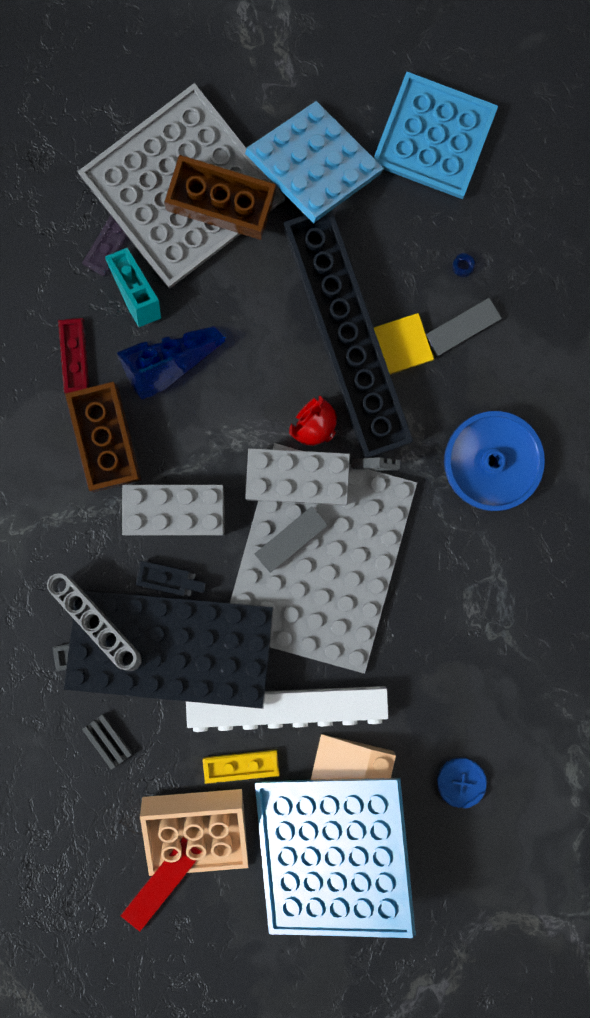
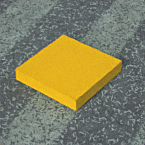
[374,313,434,375]

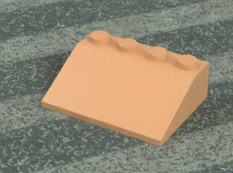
[311,734,396,780]
[140,789,248,876]

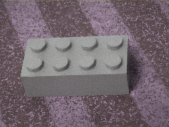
[245,448,350,506]
[122,485,224,536]

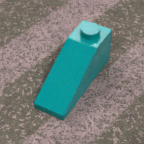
[105,248,161,327]

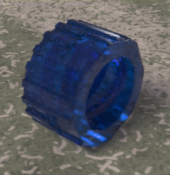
[452,253,475,277]

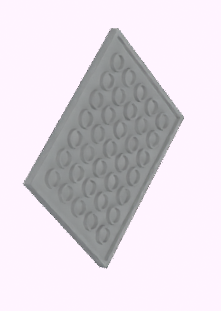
[230,443,417,674]

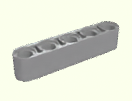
[47,573,142,671]

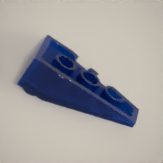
[117,326,225,399]

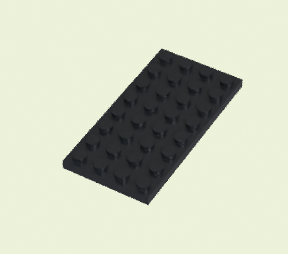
[64,591,274,709]

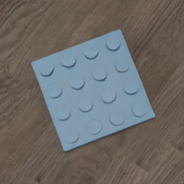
[374,72,498,199]
[245,101,384,223]

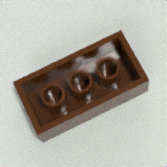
[164,155,276,240]
[65,382,142,493]

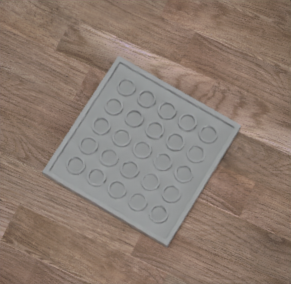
[78,83,285,289]

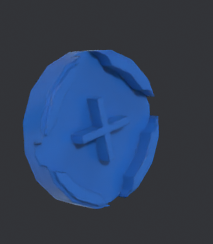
[437,757,487,808]

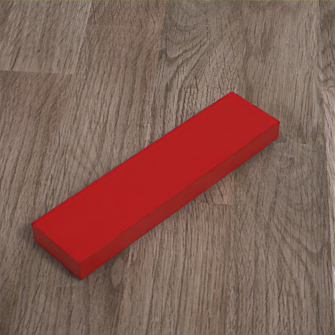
[121,837,201,932]

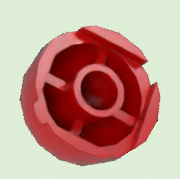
[289,396,337,446]

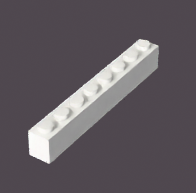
[186,686,388,732]

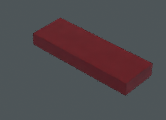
[58,318,90,394]

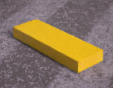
[203,750,279,784]

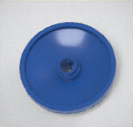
[444,411,545,511]

